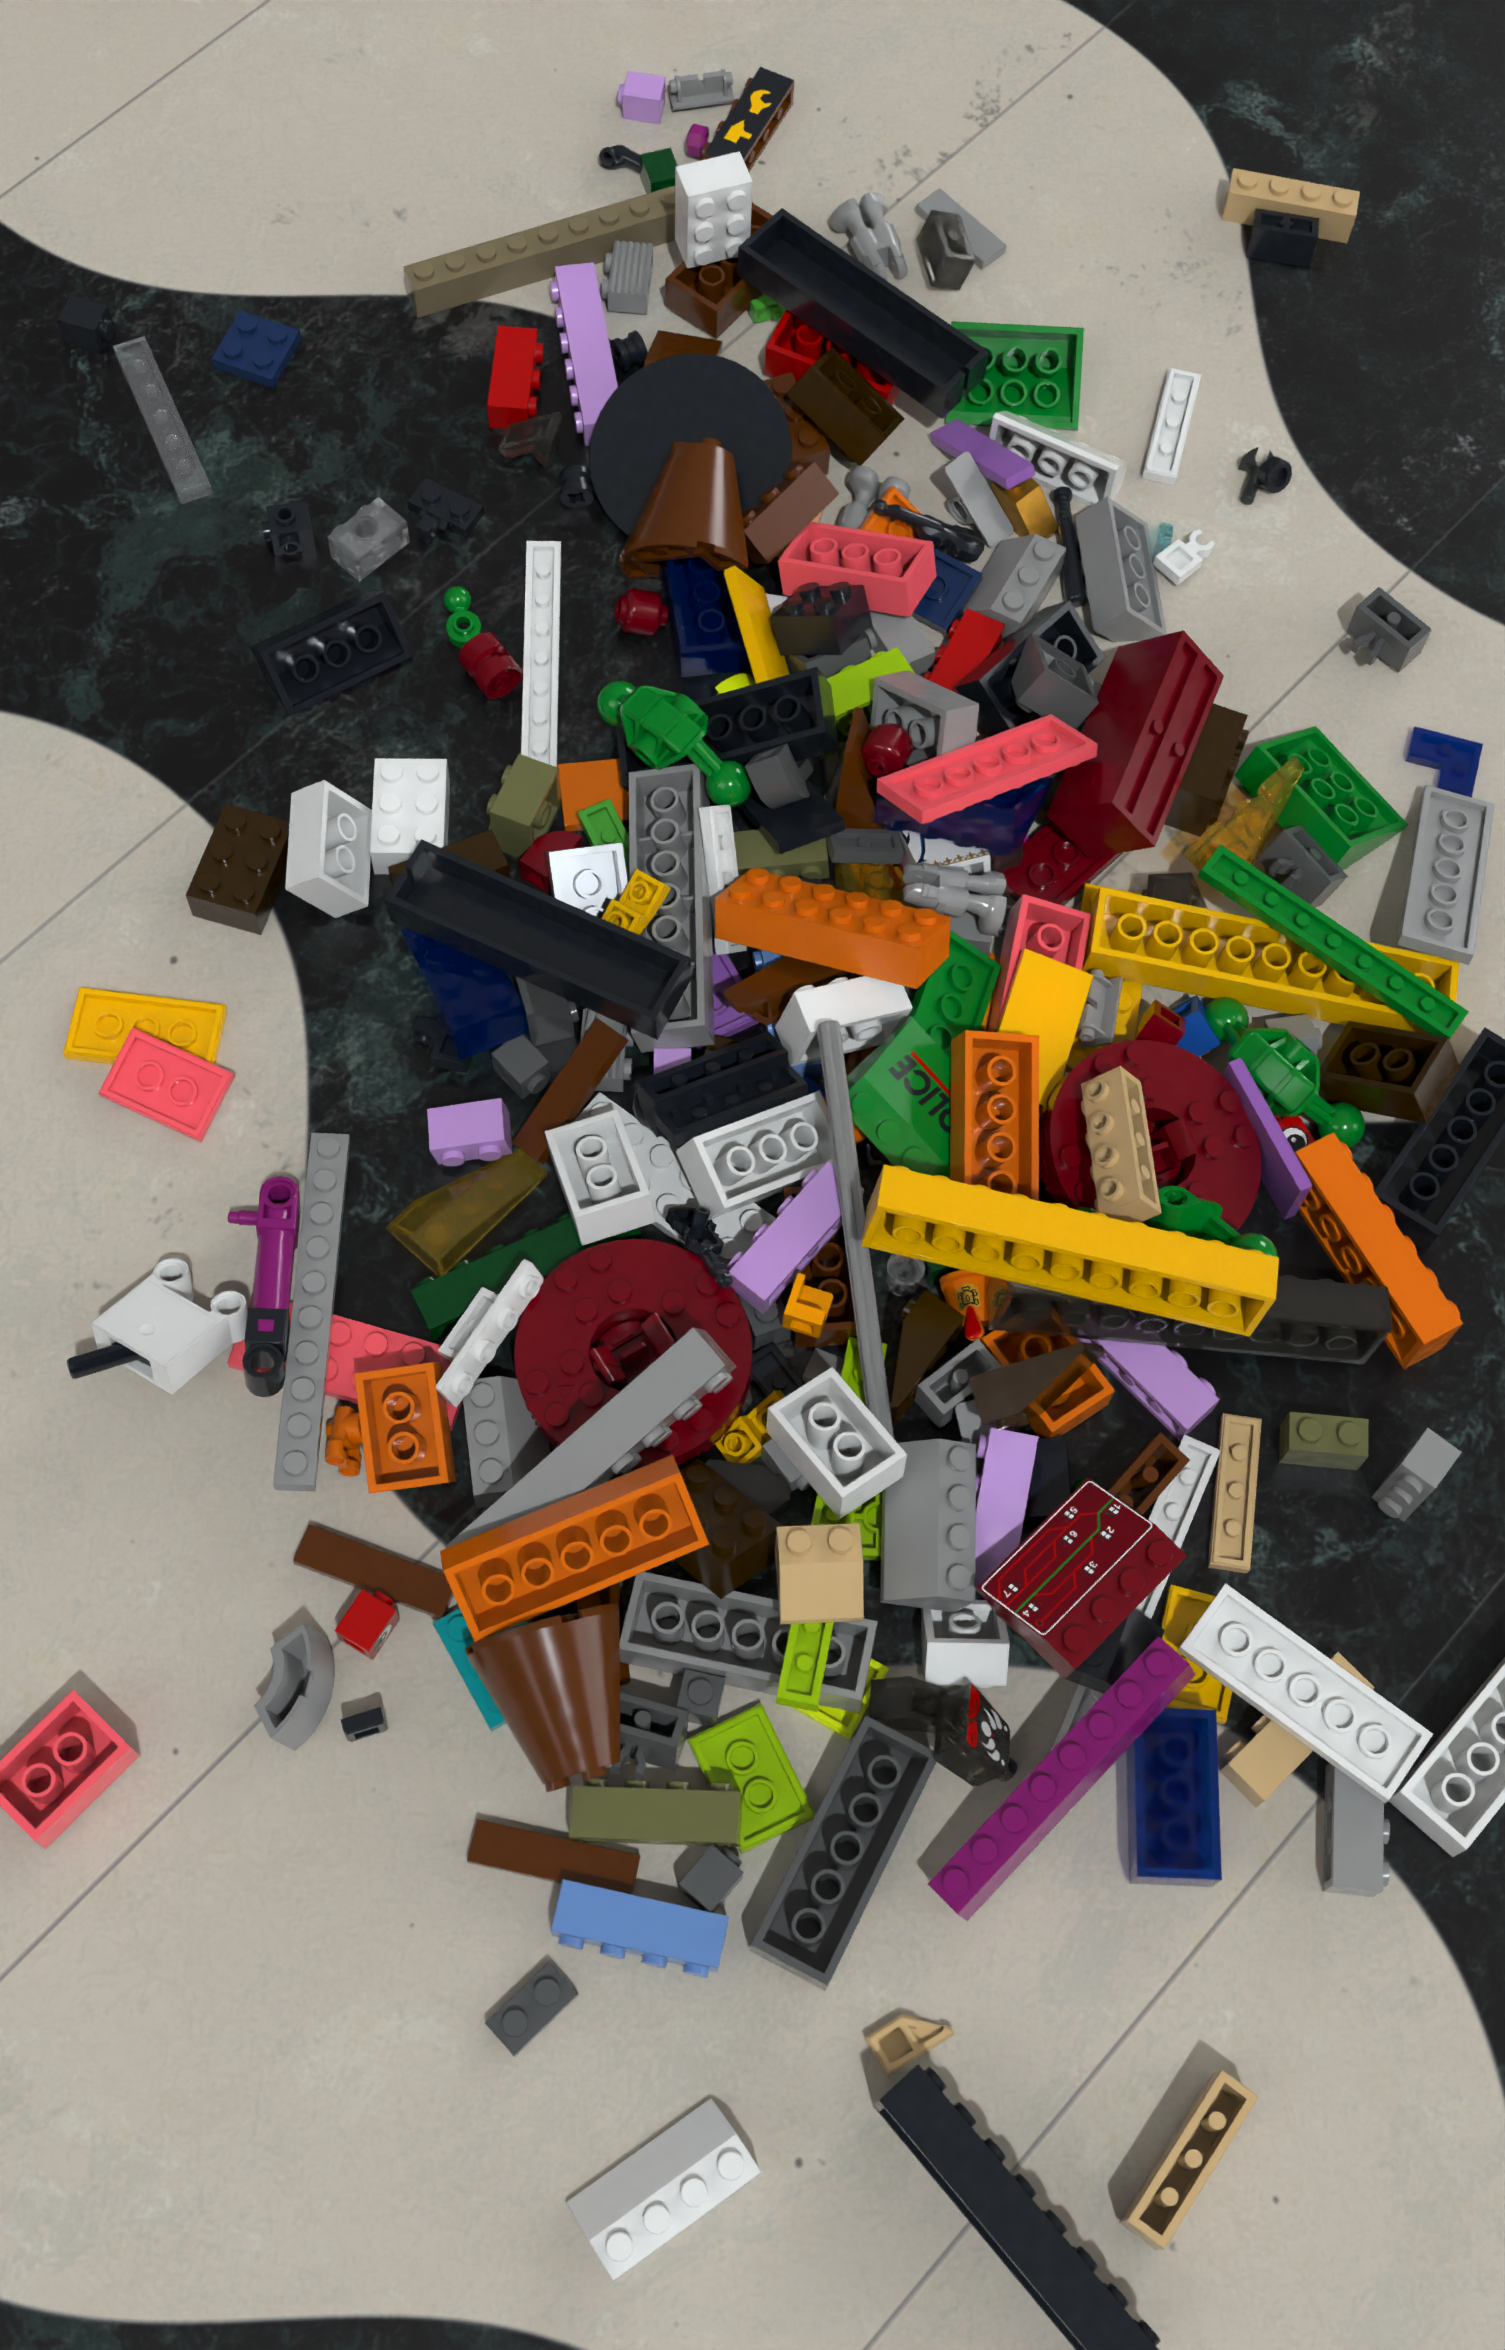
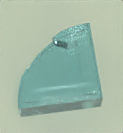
[1153,522,1173,556]

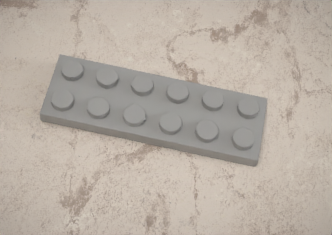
[1397,785,1494,965]

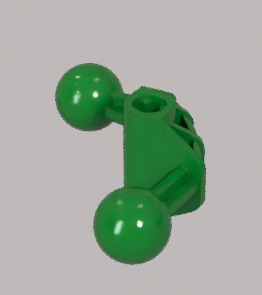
[597,681,752,808]
[1205,997,1365,1148]
[1075,1186,1278,1257]

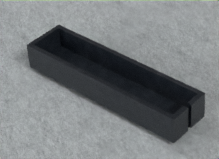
[737,208,989,419]
[385,839,692,1040]
[873,2064,1161,2350]

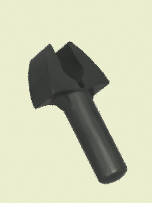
[1238,447,1274,505]

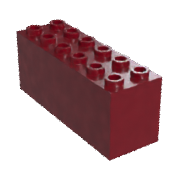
[1047,630,1224,858]

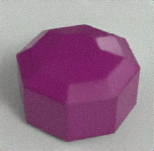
[686,124,709,157]

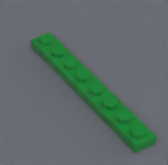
[1197,844,1469,1040]

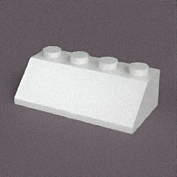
[989,411,1128,506]
[566,2098,762,2281]

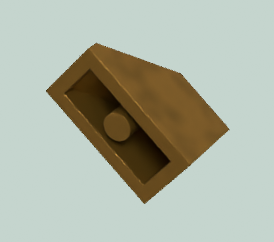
[991,478,1058,539]

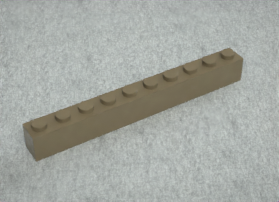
[403,186,675,318]

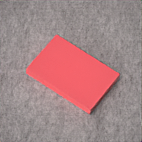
[98,1027,235,1143]

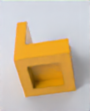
[782,1272,833,1339]

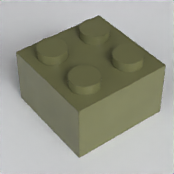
[486,754,561,858]

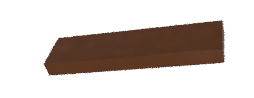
[512,1018,629,1165]
[293,1524,454,1619]
[467,1819,641,1895]

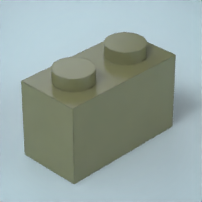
[1279,1412,1369,1470]

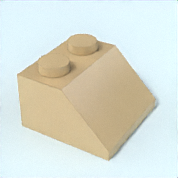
[775,1523,864,1624]

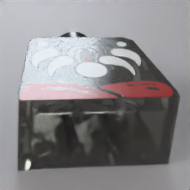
[933,1683,1018,1786]

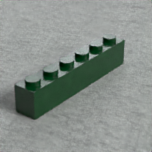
[410,1213,641,1342]

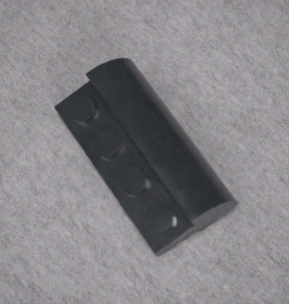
[637,1031,808,1147]

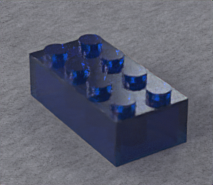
[663,557,750,677]
[401,928,530,1060]
[1126,1708,1222,1887]

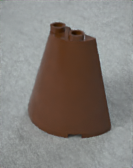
[619,438,748,580]
[464,1603,620,1792]

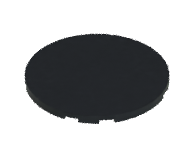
[589,353,793,537]

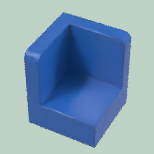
[1171,995,1221,1057]

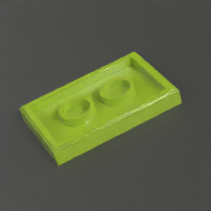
[687,1703,816,1855]

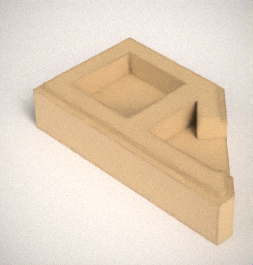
[865,2015,955,2077]

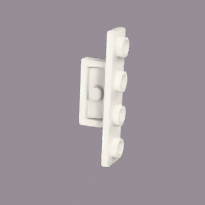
[435,1259,544,1407]

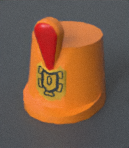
[939,1270,1004,1342]

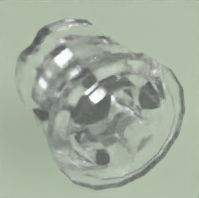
[886,1254,925,1297]

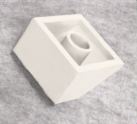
[921,1600,1010,1688]

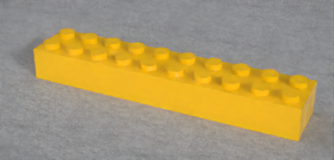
[1082,887,1459,1035]
[861,1164,1279,1337]

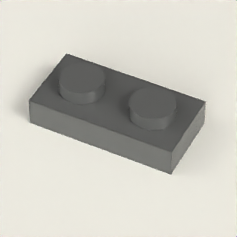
[826,828,905,865]
[485,1962,578,2057]

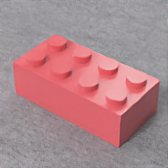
[778,522,936,617]
[986,894,1092,1032]

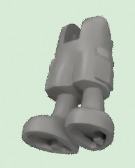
[830,192,907,280]
[837,465,911,529]
[902,862,1007,936]

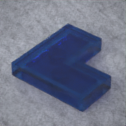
[1405,726,1483,797]

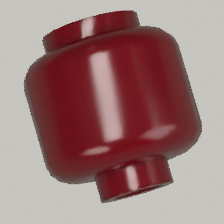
[615,588,668,636]
[861,723,913,777]

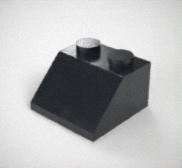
[1061,1608,1165,1694]

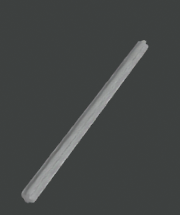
[817,1020,894,1438]

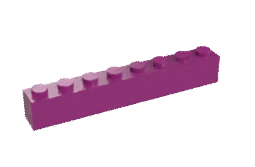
[928,1636,1195,1921]

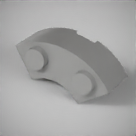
[254,1624,335,1751]

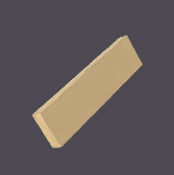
[1208,1413,1262,1573]

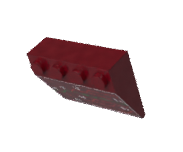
[976,1478,1187,1679]

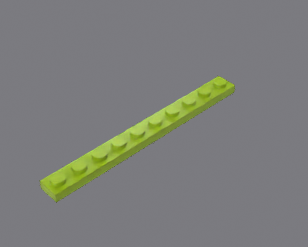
[775,1337,887,1712]

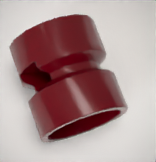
[458,632,523,700]

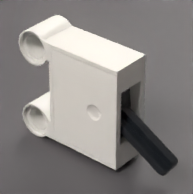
[67,1258,248,1395]

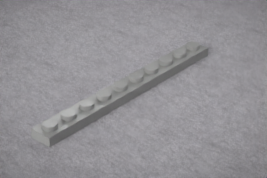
[273,1133,350,1491]

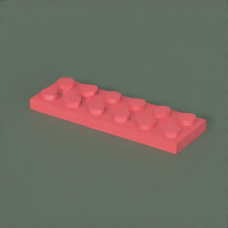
[877,714,1098,824]
[227,1299,463,1431]

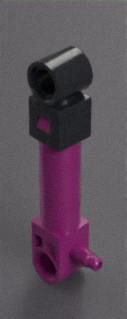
[228,1176,301,1397]

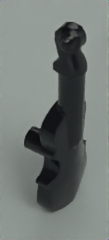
[873,499,985,562]
[665,1206,733,1288]

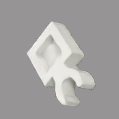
[1153,530,1215,586]

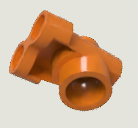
[325,1406,363,1477]

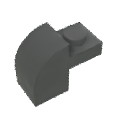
[745,743,814,809]

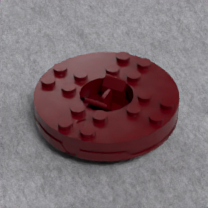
[1039,1040,1261,1240]
[514,1239,753,1475]

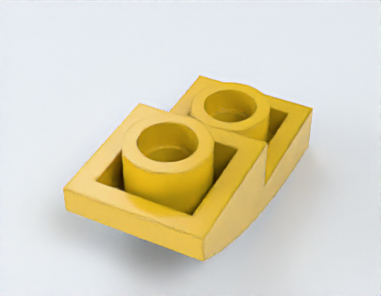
[602,869,671,935]
[715,1390,785,1472]

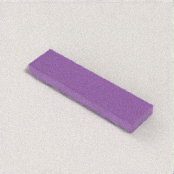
[930,419,1035,490]

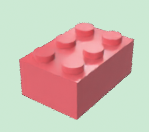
[0,1689,139,1849]

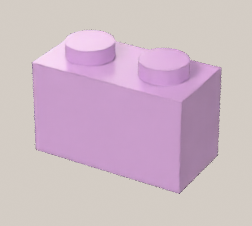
[427,1098,512,1166]

